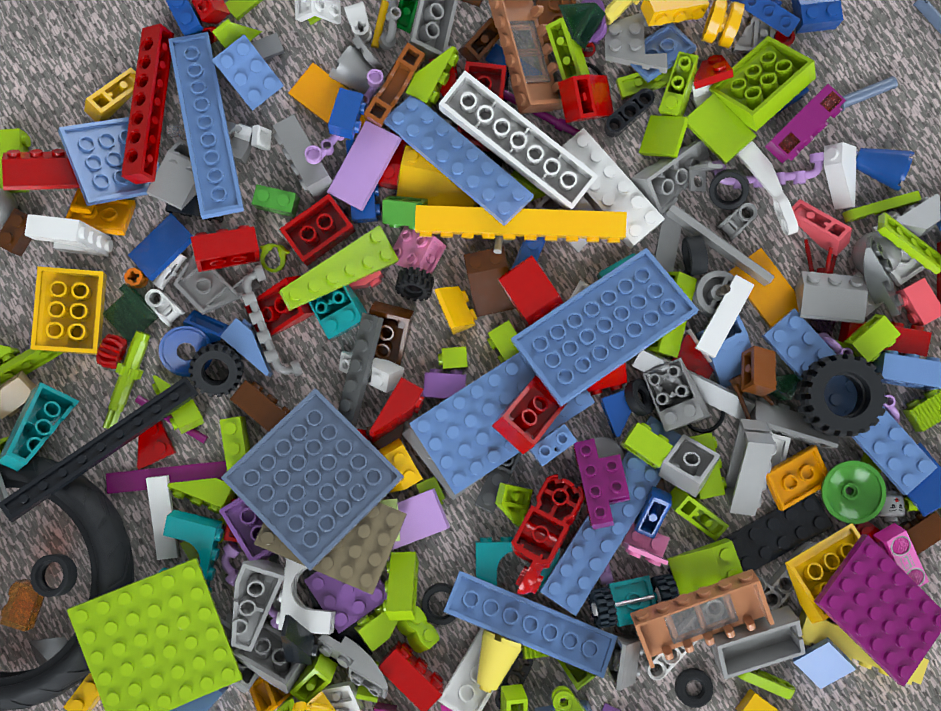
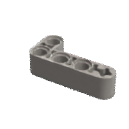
[757,541,817,610]

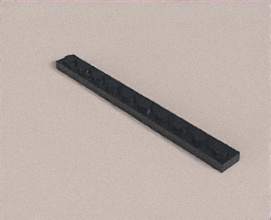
[0,376,199,522]

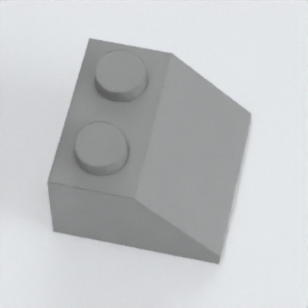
[659,434,721,498]

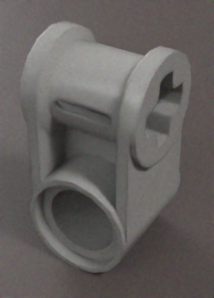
[717,203,757,241]

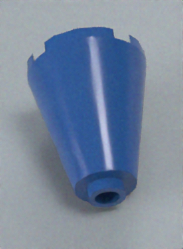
[856,148,915,191]

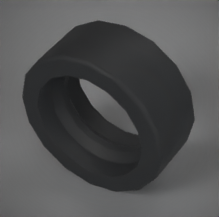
[709,169,749,210]
[682,235,708,276]
[30,554,78,597]
[421,583,457,625]

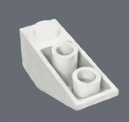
[339,351,404,393]

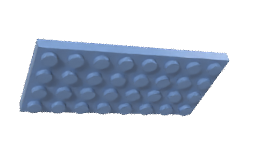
[511,248,699,407]
[409,352,595,495]

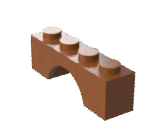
[364,42,425,128]

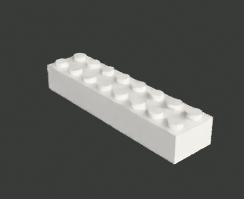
[439,71,598,210]

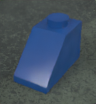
[599,390,631,438]

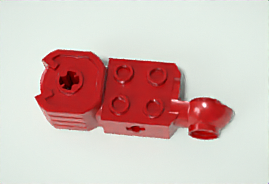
[511,474,584,595]

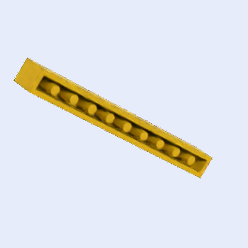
[415,205,627,243]

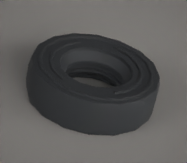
[624,378,655,416]
[675,668,713,708]

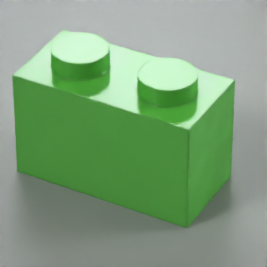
[251,184,300,218]
[382,195,428,230]

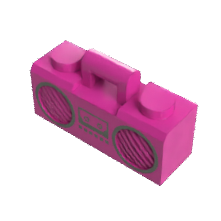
[873,523,929,587]

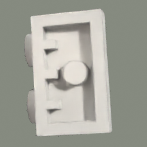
[295,0,341,24]

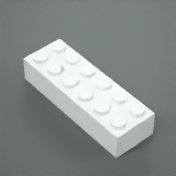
[562,128,665,250]

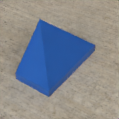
[183,310,229,343]

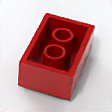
[279,194,356,266]
[191,225,260,272]
[378,641,444,711]

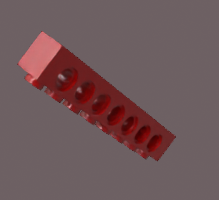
[121,23,174,184]

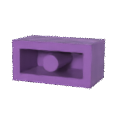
[423,369,466,399]

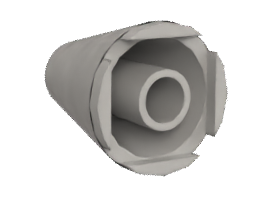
[329,44,385,99]

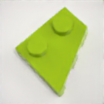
[495,482,533,527]

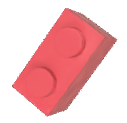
[896,277,941,326]

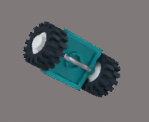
[588,574,679,629]

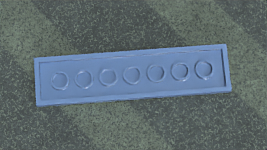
[384,95,534,226]
[443,571,618,678]

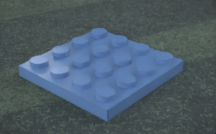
[58,117,160,206]

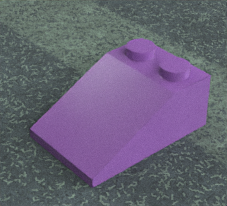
[219,497,275,561]

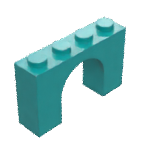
[159,509,224,593]
[476,536,560,593]

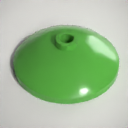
[821,460,886,524]

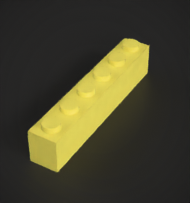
[799,610,929,685]

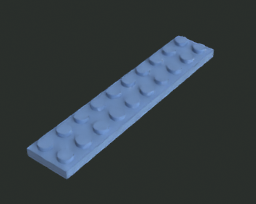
[168,32,244,219]
[762,308,938,495]
[539,416,682,616]

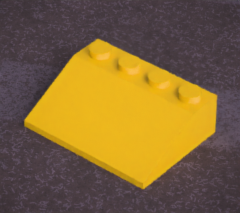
[397,145,478,207]
[30,266,107,355]
[785,524,861,624]

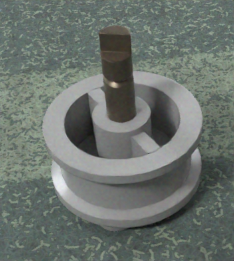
[692,270,734,318]

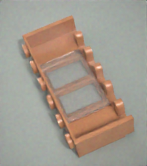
[488,0,563,114]
[630,569,774,668]

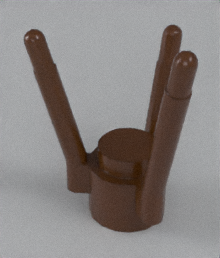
[729,374,774,420]

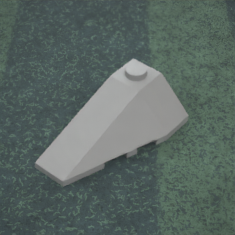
[631,139,710,214]
[231,559,284,652]

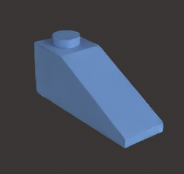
[220,318,273,377]

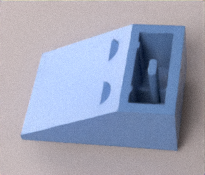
[696,315,751,388]

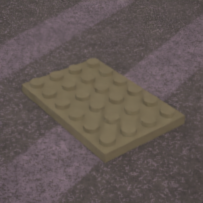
[254,502,407,595]

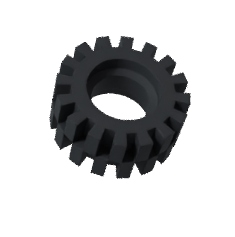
[395,267,434,301]

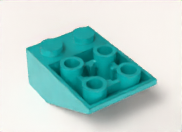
[308,284,367,340]

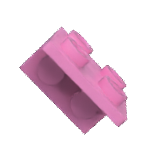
[393,226,446,274]
[622,523,670,567]

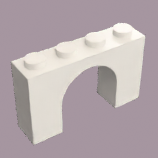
[25,214,113,257]
[276,557,336,634]

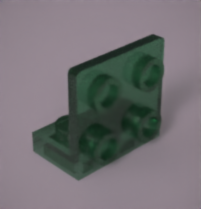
[103,283,159,343]

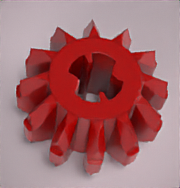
[96,334,128,369]

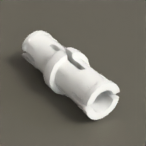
[152,254,187,290]

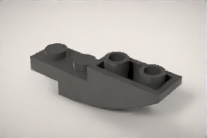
[864,236,904,317]
[474,452,522,514]

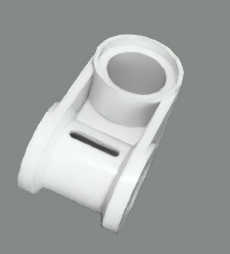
[344,1,372,43]
[145,289,185,327]

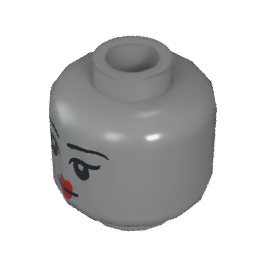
[877,491,905,522]

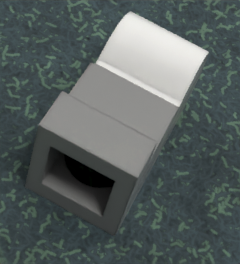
[231,123,252,164]

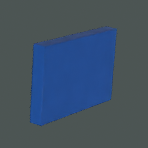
[128,213,193,281]
[907,442,941,517]

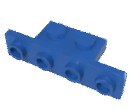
[730,0,800,37]

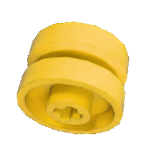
[701,0,745,49]

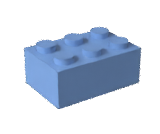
[212,34,284,111]
[868,350,941,390]

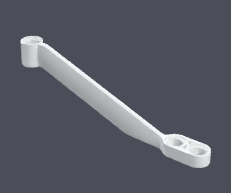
[690,84,798,236]

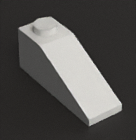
[824,142,856,210]

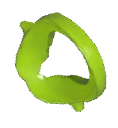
[259,243,290,272]

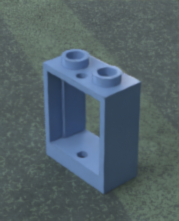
[529,424,577,466]

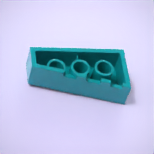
[0,382,79,471]

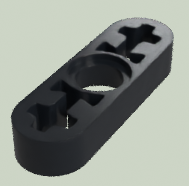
[495,651,533,709]

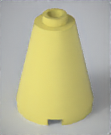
[477,629,523,693]

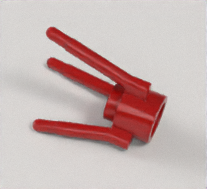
[804,239,838,274]

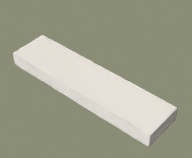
[695,275,754,358]
[146,475,179,560]

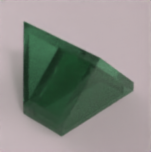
[558,2,606,50]
[769,374,801,401]

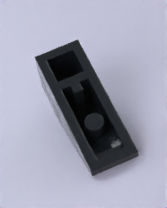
[281,615,319,665]

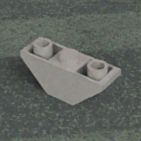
[893,194,941,238]

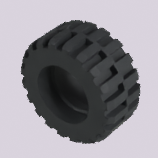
[796,354,888,437]

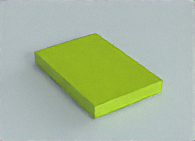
[687,93,756,165]

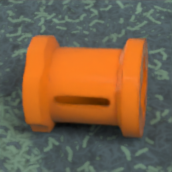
[124,268,149,289]

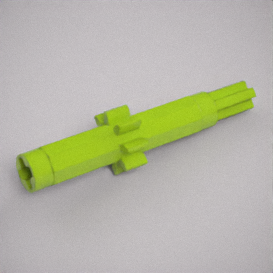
[102,330,151,429]

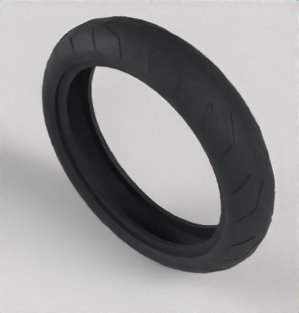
[0,455,134,711]

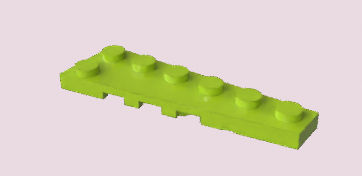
[279,225,399,311]

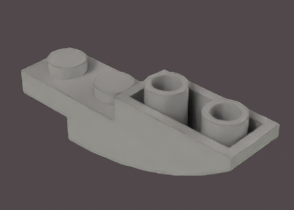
[318,634,388,699]

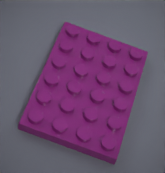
[814,534,941,687]

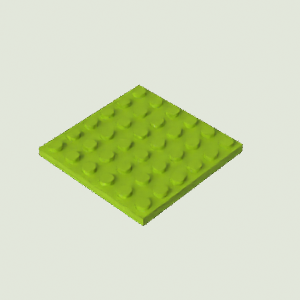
[67,557,243,711]

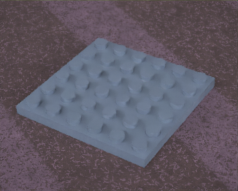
[221,388,404,571]

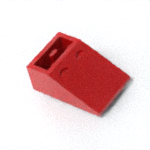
[558,74,614,123]

